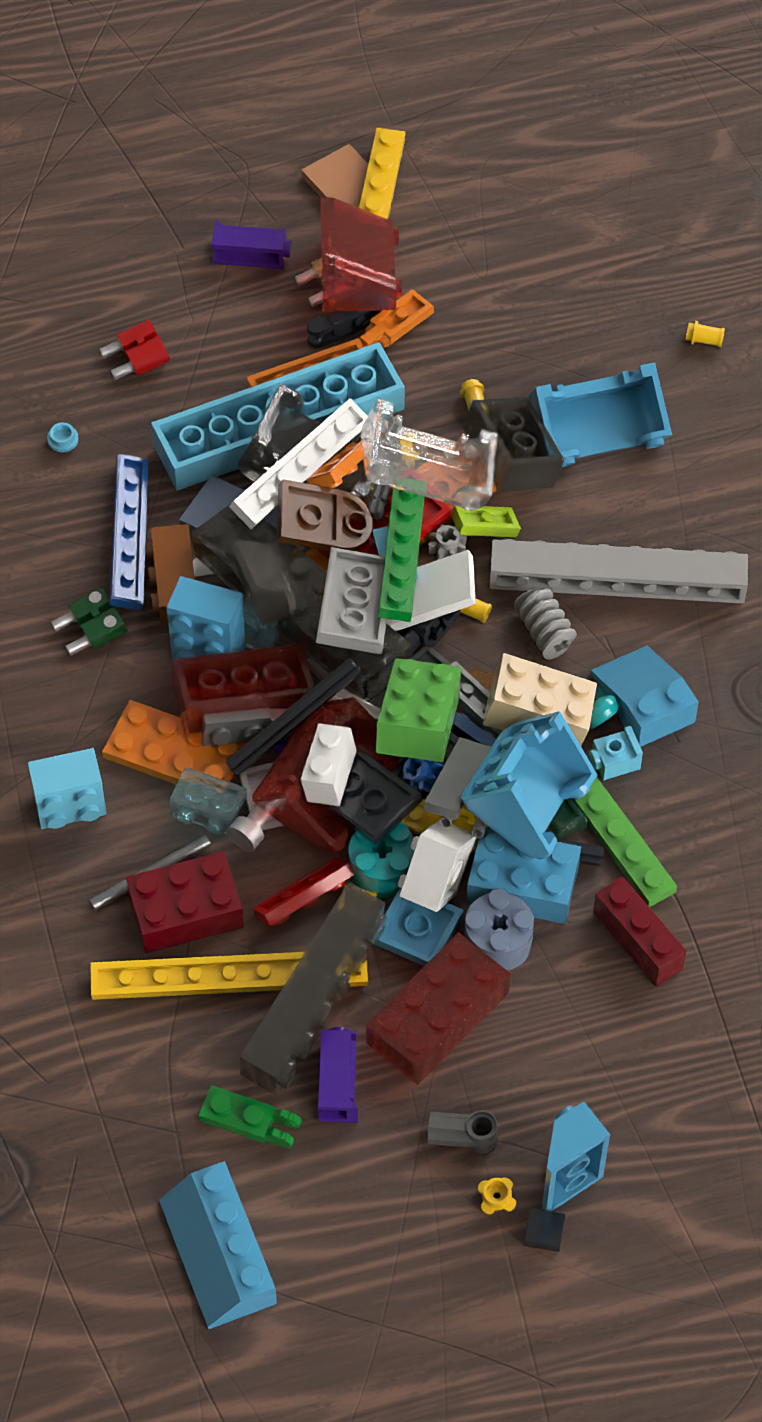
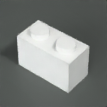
[301,723,357,806]

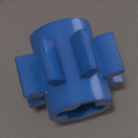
[402,758,444,793]

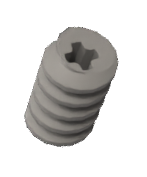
[514,589,577,660]

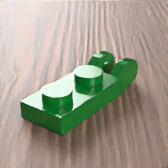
[198,1085,302,1148]

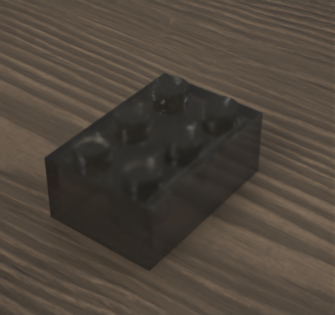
[463,397,564,492]

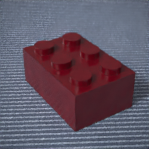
[126,851,244,954]

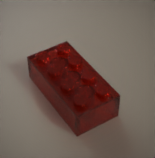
[172,644,315,734]
[366,932,511,1085]

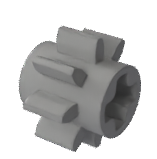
[428,524,467,560]

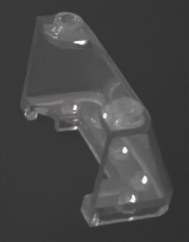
[360,399,497,511]

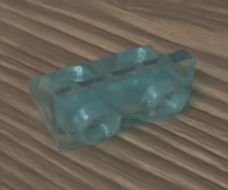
[169,767,247,835]

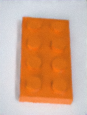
[102,700,248,802]

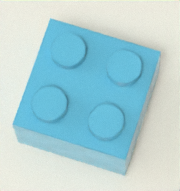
[28,748,107,829]

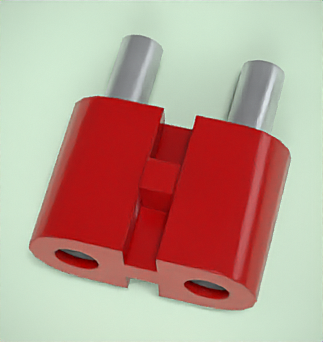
[100,319,170,380]

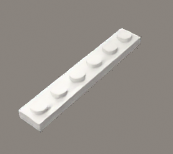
[229,399,372,530]

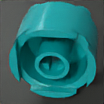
[349,823,415,899]

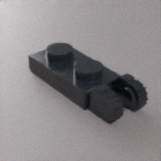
[307,292,386,349]

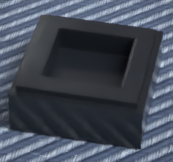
[524,1208,566,1252]

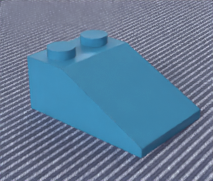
[591,646,699,747]

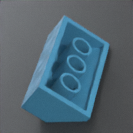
[159,1161,277,1330]

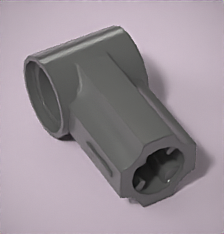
[427,1110,499,1154]

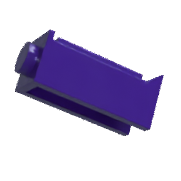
[211,219,292,269]
[318,1027,358,1123]

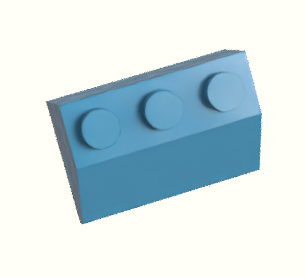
[542,1101,610,1211]

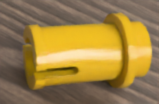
[685,320,725,347]
[460,379,489,420]
[460,598,492,623]

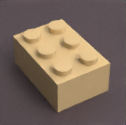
[483,653,597,746]

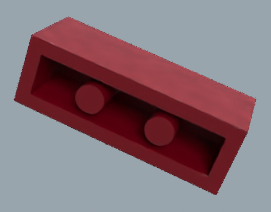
[593,876,686,987]

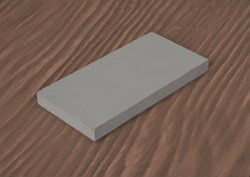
[316,547,387,654]

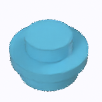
[47,422,79,452]

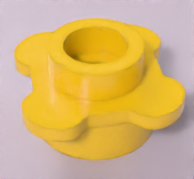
[478,1178,516,1215]

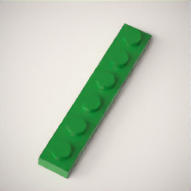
[378,480,426,622]

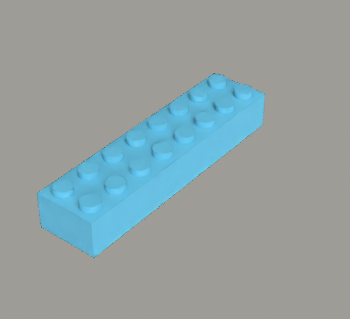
[151,342,405,491]

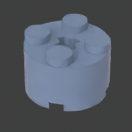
[464,889,534,971]

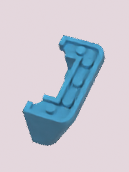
[528,362,672,468]
[461,711,597,860]

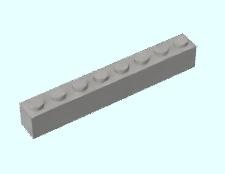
[490,539,748,603]

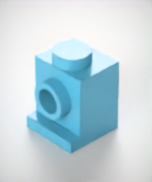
[589,726,643,780]

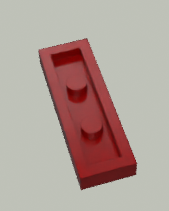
[252,857,355,926]

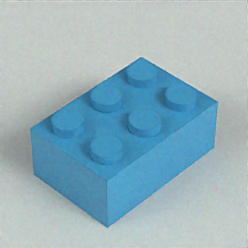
[167,576,246,677]
[466,827,581,924]

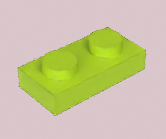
[451,504,521,538]

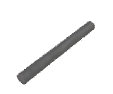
[89,835,211,912]

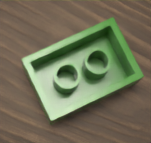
[376,658,461,762]

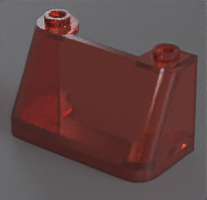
[320,197,402,311]
[252,697,401,853]

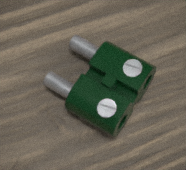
[51,587,128,656]

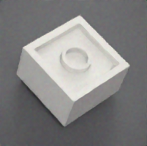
[398,820,476,912]

